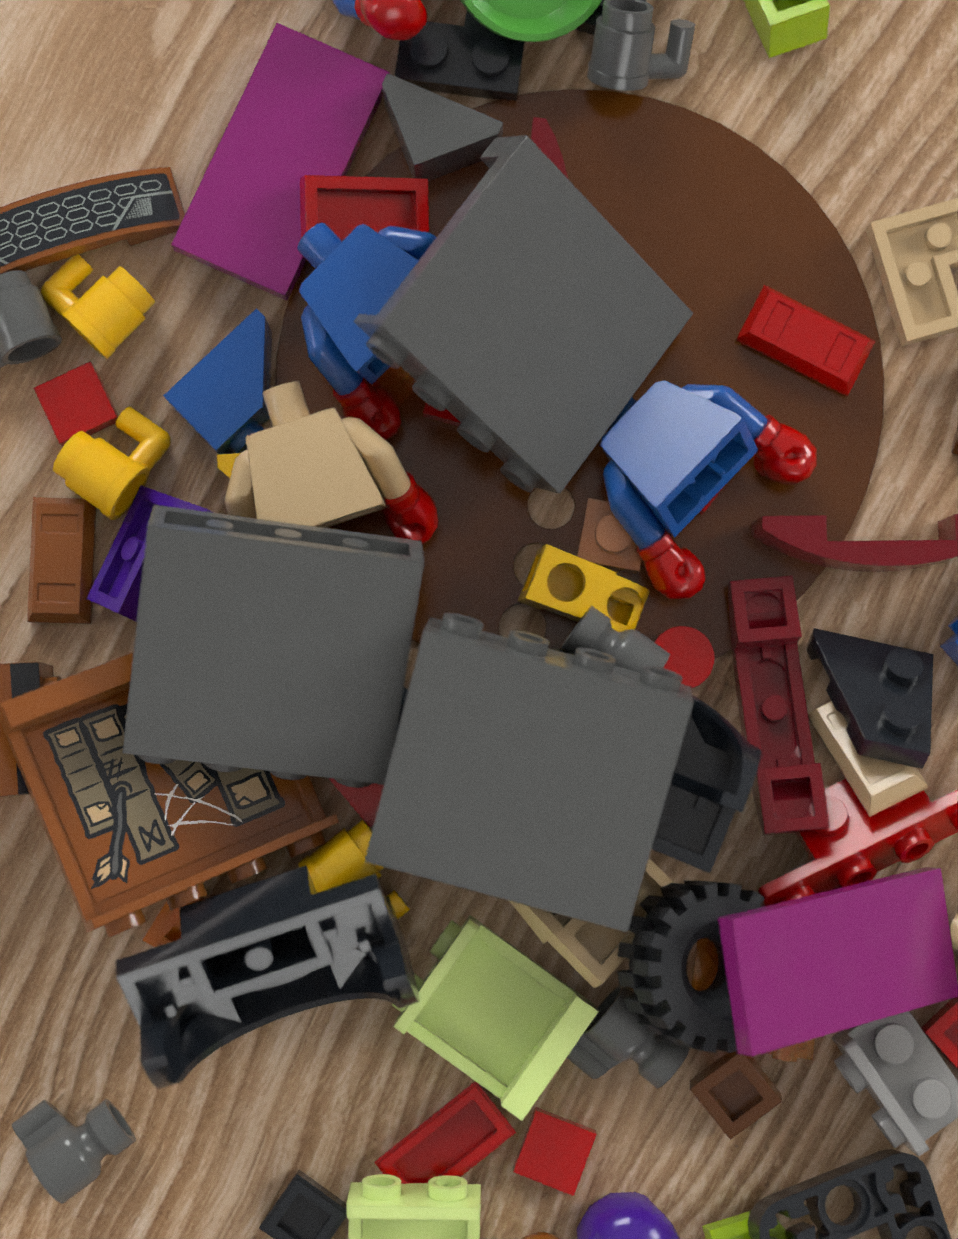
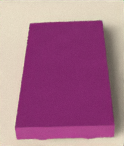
[171,23,390,301]
[718,867,958,1056]

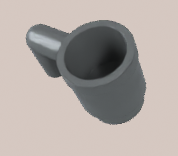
[587,0,695,91]
[0,270,62,368]

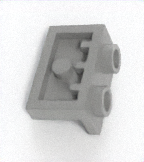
[832,1011,958,1157]

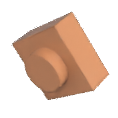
[577,498,642,574]

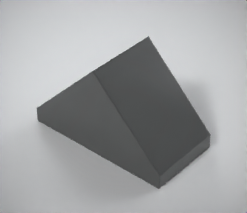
[382,73,503,181]

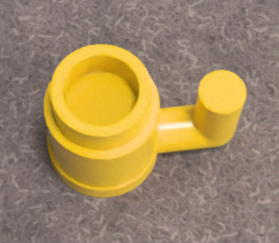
[41,254,156,360]
[53,406,171,520]
[298,819,410,919]

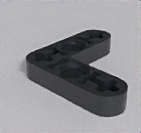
[747,1149,951,1239]

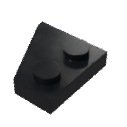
[807,628,933,769]

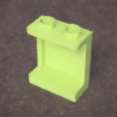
[392,915,598,1121]
[346,1174,481,1239]

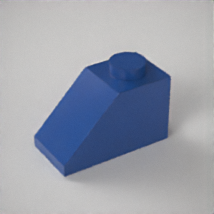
[163,308,272,455]

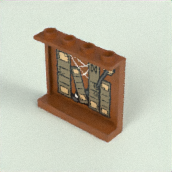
[0,652,340,938]

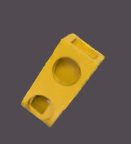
[517,544,650,632]

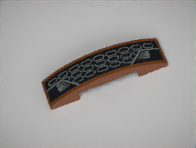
[0,167,185,274]

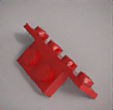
[758,779,958,906]

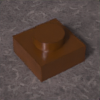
[690,1051,782,1140]

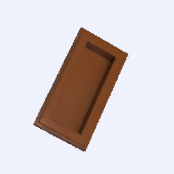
[27,497,96,624]

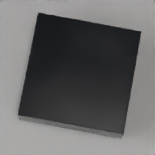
[259,1170,346,1239]

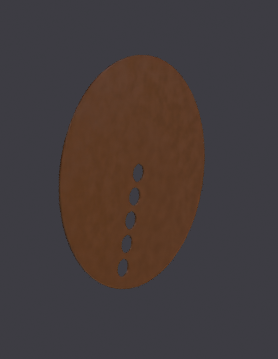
[275,89,884,659]

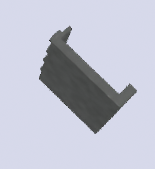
[353,135,693,494]
[123,505,424,788]
[365,613,694,932]

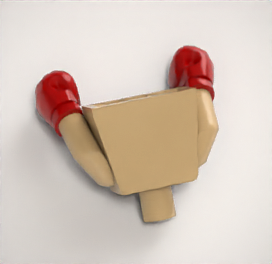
[225,381,438,545]

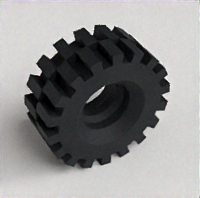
[617,880,765,1053]

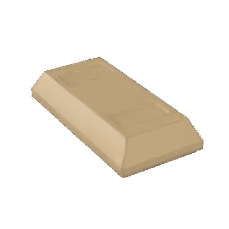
[808,701,928,817]

